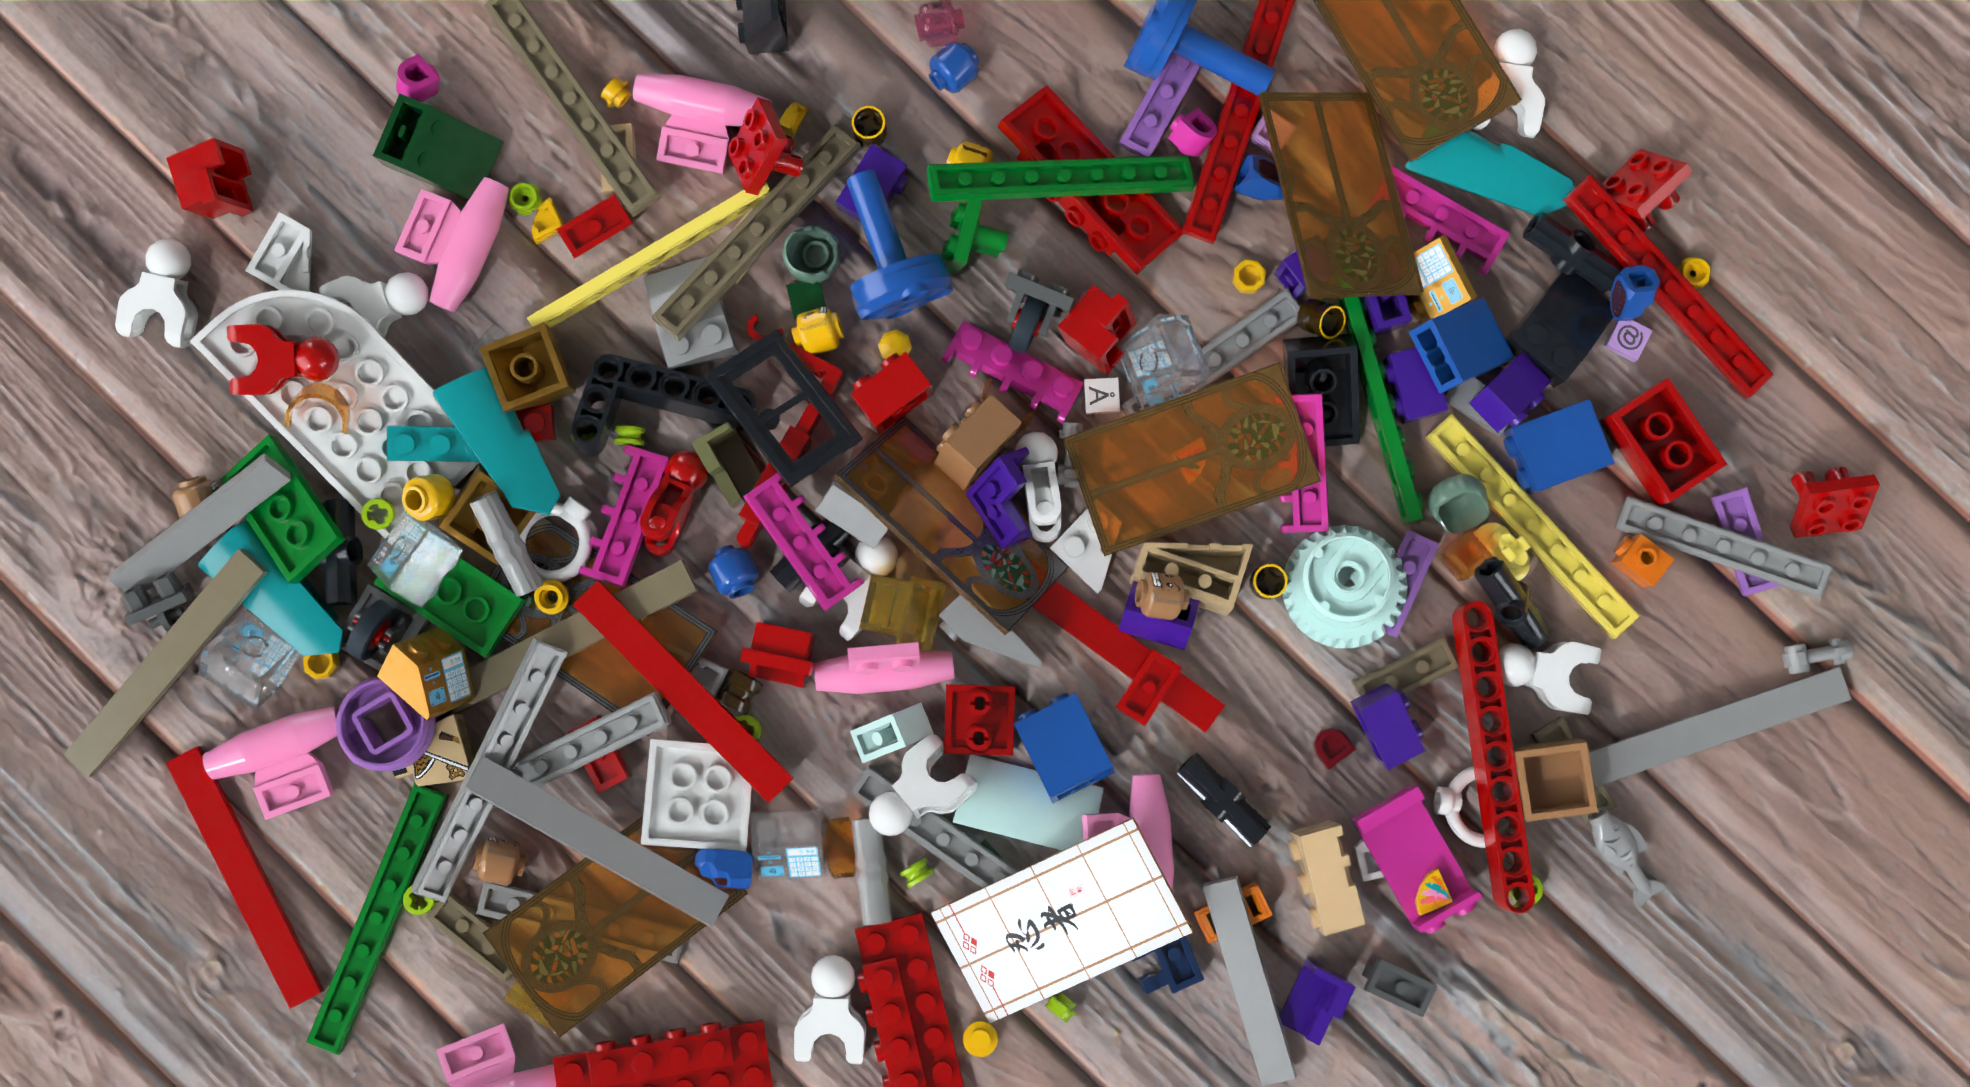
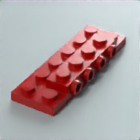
[997,85,1184,275]
[855,912,965,1087]
[552,1019,773,1087]

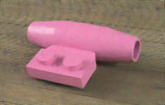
[633,74,772,175]
[394,177,510,313]
[814,642,954,694]
[203,706,339,820]
[1082,774,1174,893]
[436,1023,556,1087]

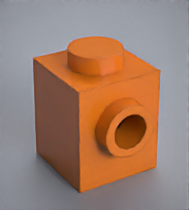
[1611,534,1675,588]

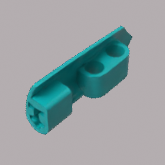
[1405,113,1574,215]
[433,367,560,515]
[198,521,344,656]

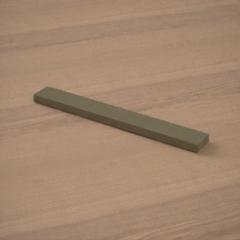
[484,0,661,217]
[652,124,861,341]
[63,549,269,778]
[451,560,699,715]

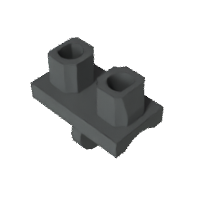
[122,571,194,632]

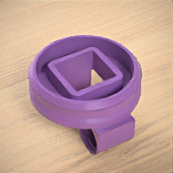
[336,677,447,771]

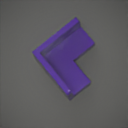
[965,447,1032,549]
[1279,958,1356,1046]

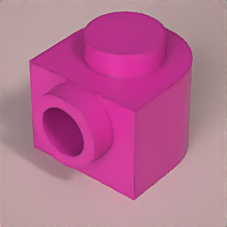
[396,54,440,102]
[1168,108,1217,156]

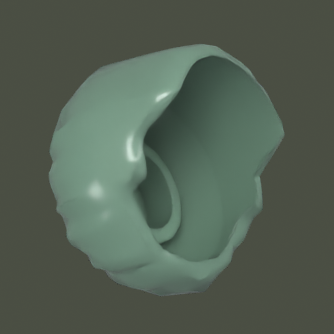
[782,224,841,284]
[1428,473,1490,533]

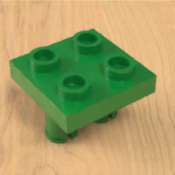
[941,200,1009,274]

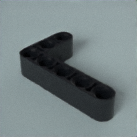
[571,354,758,457]

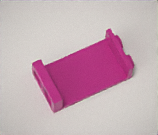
[1351,784,1482,934]

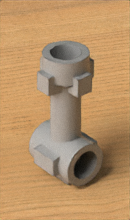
[1057,423,1085,488]
[1782,638,1853,674]

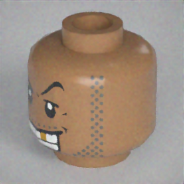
[172,475,219,518]
[1135,572,1190,620]
[472,837,527,886]

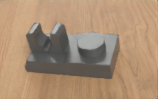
[1362,957,1438,1017]

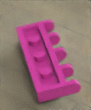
[1367,166,1510,276]
[941,321,1084,424]
[1273,393,1329,533]
[578,445,669,588]
[744,473,865,611]

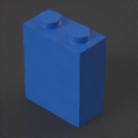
[1409,297,1514,394]
[1503,399,1615,495]
[1014,693,1115,803]

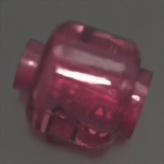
[914,0,965,48]

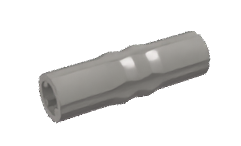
[469,491,543,597]
[851,818,892,925]

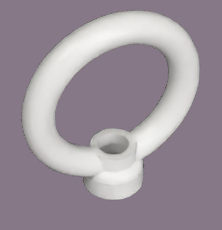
[520,496,593,582]
[1433,766,1509,848]

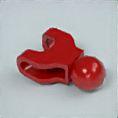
[226,324,340,395]
[640,450,709,556]

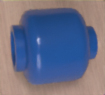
[929,42,980,93]
[708,545,759,599]

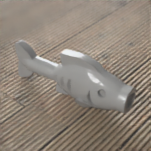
[1588,807,1666,907]

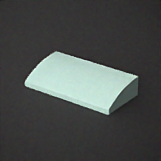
[953,755,1104,851]

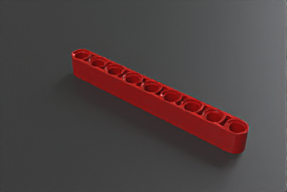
[1452,601,1535,914]

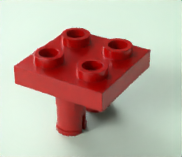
[728,97,803,196]
[1601,149,1692,232]
[1789,466,1880,538]
[944,684,1015,756]

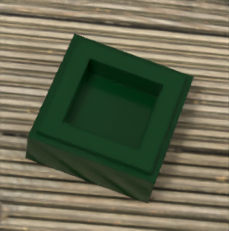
[786,281,826,320]

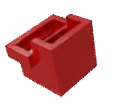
[166,138,254,219]
[1058,284,1137,375]
[740,622,816,688]

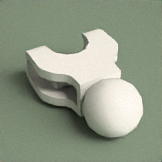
[1471,29,1545,138]
[115,239,198,349]
[319,272,429,337]
[1015,431,1061,542]
[799,536,898,641]
[1498,642,1602,715]
[869,735,977,836]
[794,955,867,1064]

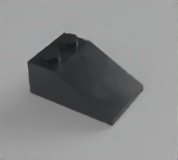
[736,0,789,54]
[1505,272,1613,388]
[1283,334,1360,447]

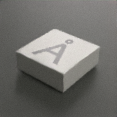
[1084,377,1120,415]

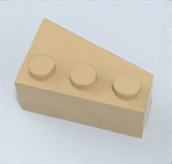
[1129,542,1253,616]
[1287,820,1365,936]

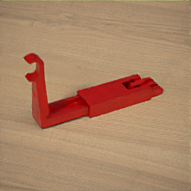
[736,314,845,549]

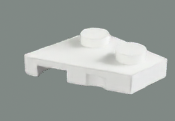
[1050,499,1122,594]

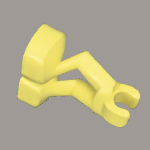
[1469,523,1532,581]

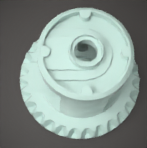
[1282,525,1408,648]

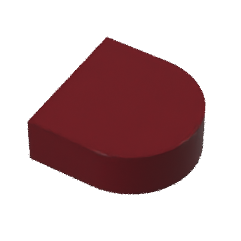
[1313,728,1356,770]

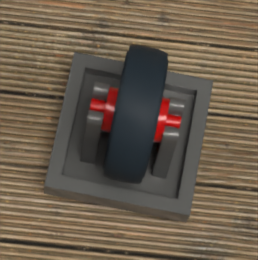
[1004,269,1075,354]
[341,584,429,671]

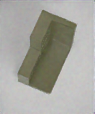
[691,422,761,509]

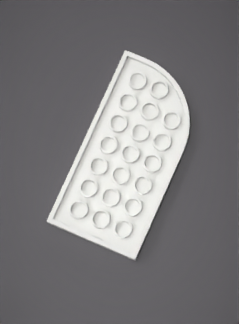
[190,290,480,544]

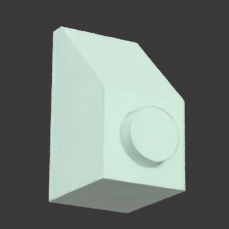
[850,703,934,763]

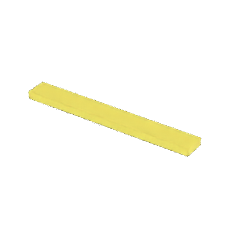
[527,182,771,328]
[1425,413,1640,639]

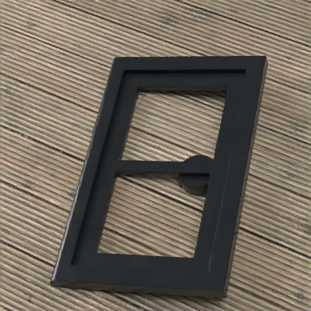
[704,329,863,488]

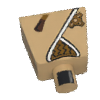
[393,714,475,786]

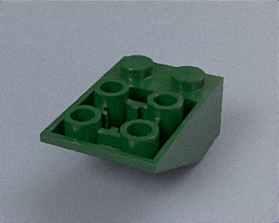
[373,94,504,200]

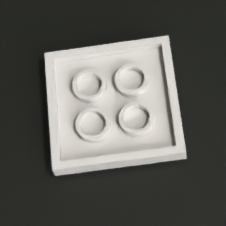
[641,739,752,852]

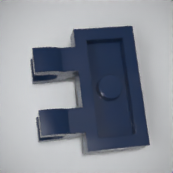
[1132,936,1204,994]

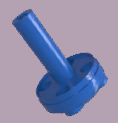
[1124,0,1275,96]
[846,170,953,320]

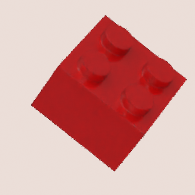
[850,352,933,435]

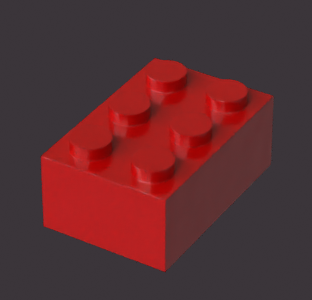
[1599,378,1727,506]

